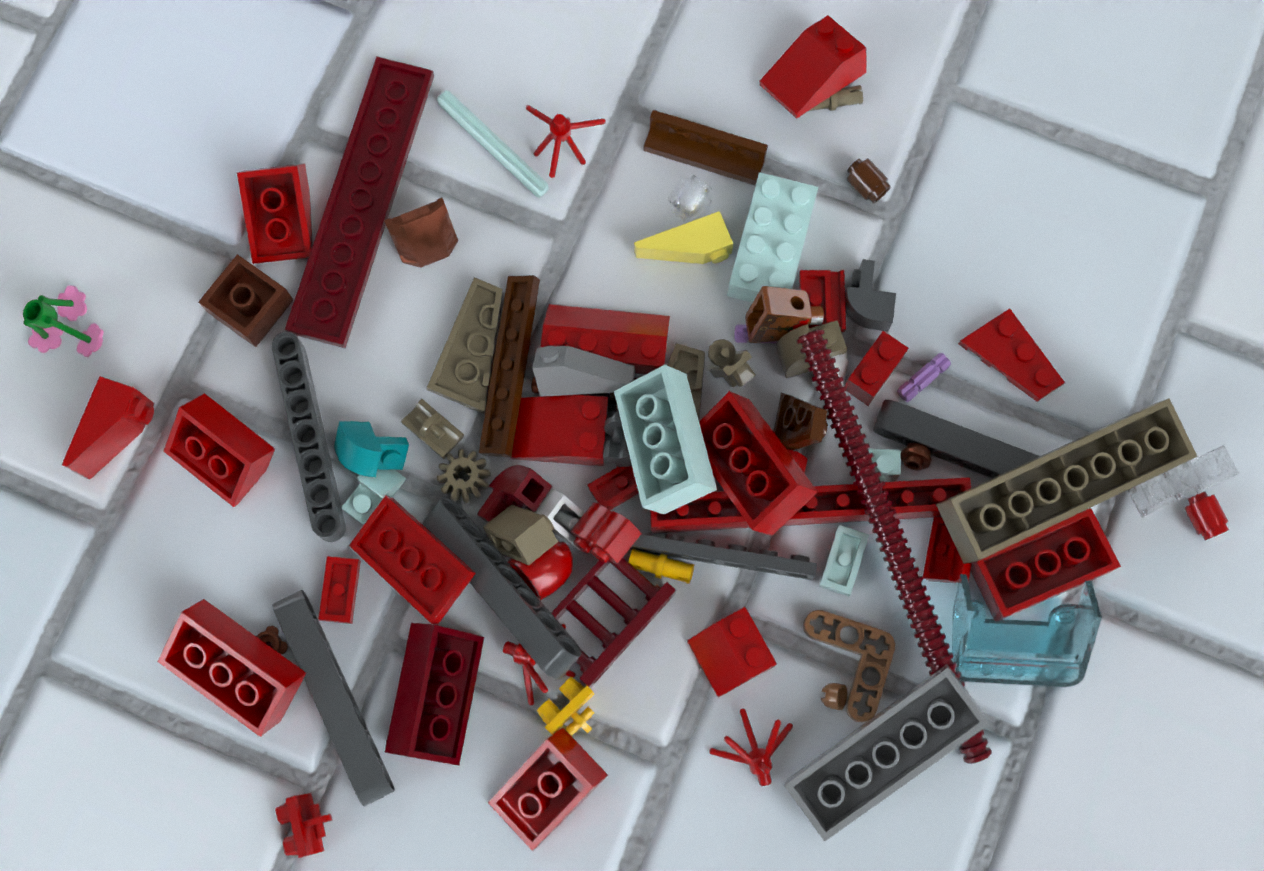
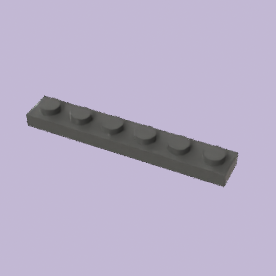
[629,529,817,580]

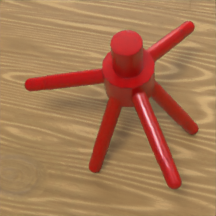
[526,105,606,178]
[503,624,576,706]
[709,708,793,786]

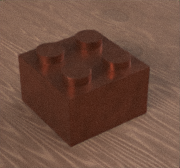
[198,254,294,347]

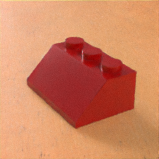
[163,393,275,507]

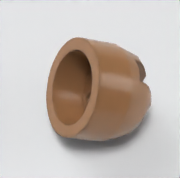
[821,683,847,710]

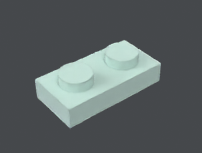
[819,525,869,596]

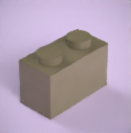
[483,504,558,565]

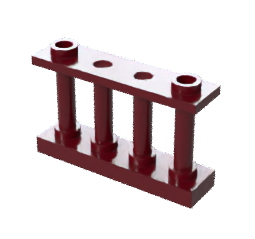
[551,558,676,689]

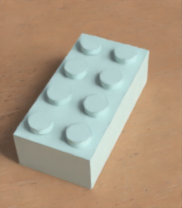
[727,172,818,303]
[614,365,717,514]

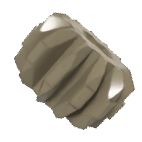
[437,449,491,503]

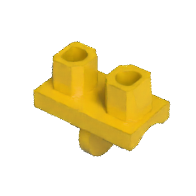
[537,677,595,736]

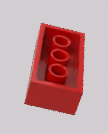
[699,391,818,536]
[971,508,1121,623]
[157,599,306,737]

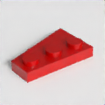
[958,309,1065,402]

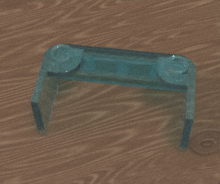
[952,574,1102,687]

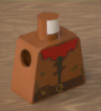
[745,286,824,343]

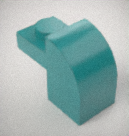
[334,421,409,477]

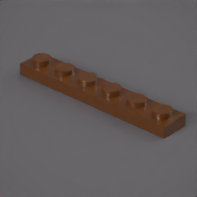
[478,275,540,457]

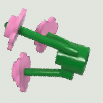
[23,285,104,357]

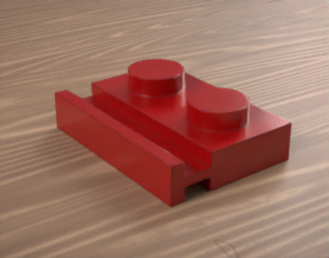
[799,270,846,332]
[922,517,972,584]

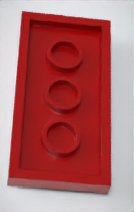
[349,495,476,625]

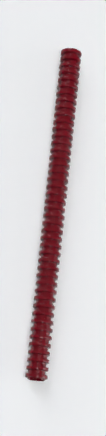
[796,329,992,764]

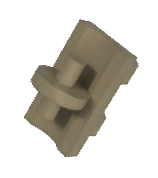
[708,339,756,387]
[401,399,464,459]

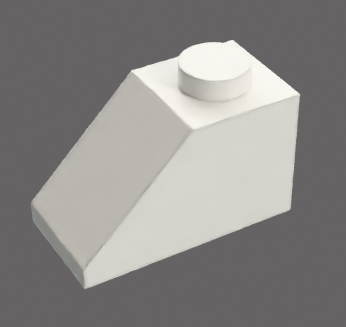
[531,489,584,553]

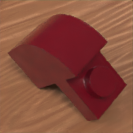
[477,465,552,523]

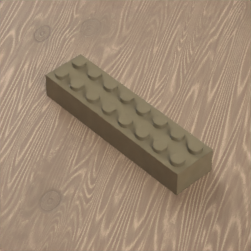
[936,398,1198,564]

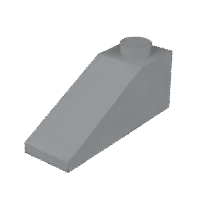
[532,346,635,397]

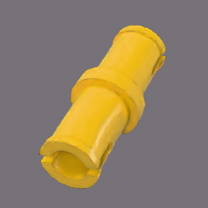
[629,548,695,584]

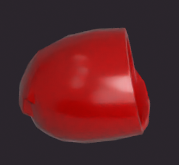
[507,540,573,601]

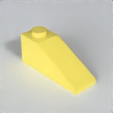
[634,211,733,264]

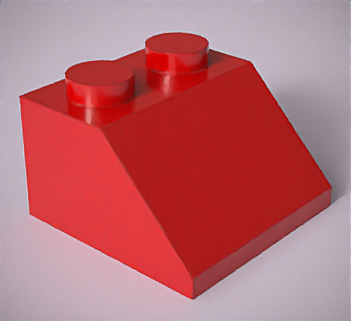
[687,607,777,698]

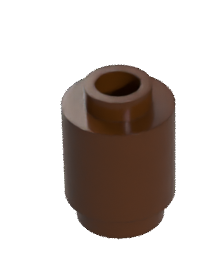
[846,158,891,204]

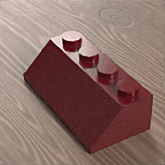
[385,623,484,766]

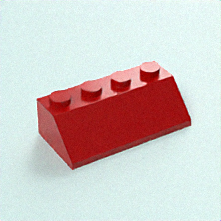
[540,304,670,375]

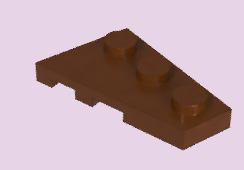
[773,392,828,450]

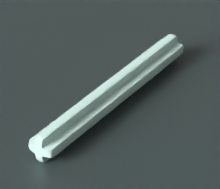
[437,91,549,198]

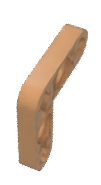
[803,610,895,722]

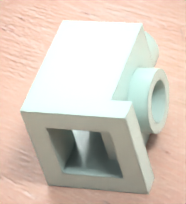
[868,449,901,482]

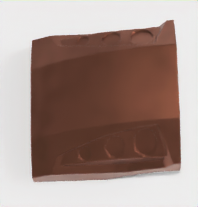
[384,197,459,268]

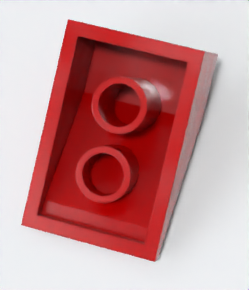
[759,15,867,119]
[237,163,313,264]
[62,376,155,479]
[511,395,609,466]
[488,728,608,851]

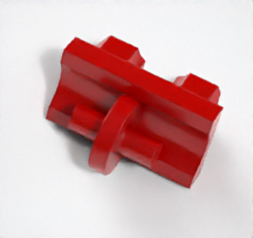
[275,793,332,858]

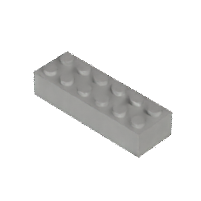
[784,664,990,842]

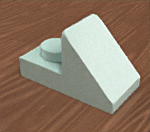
[341,470,406,525]

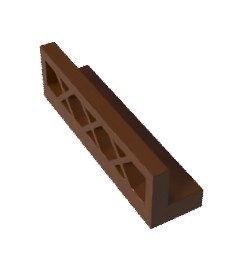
[643,110,768,186]

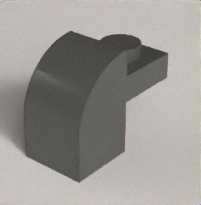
[845,259,896,331]

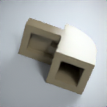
[777,321,847,378]

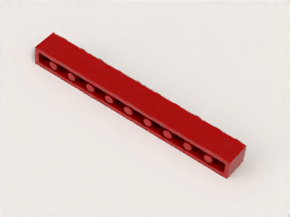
[650,477,971,533]

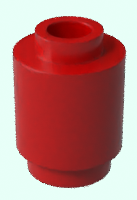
[1184,491,1229,540]

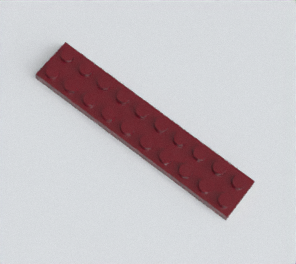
[284,56,434,348]

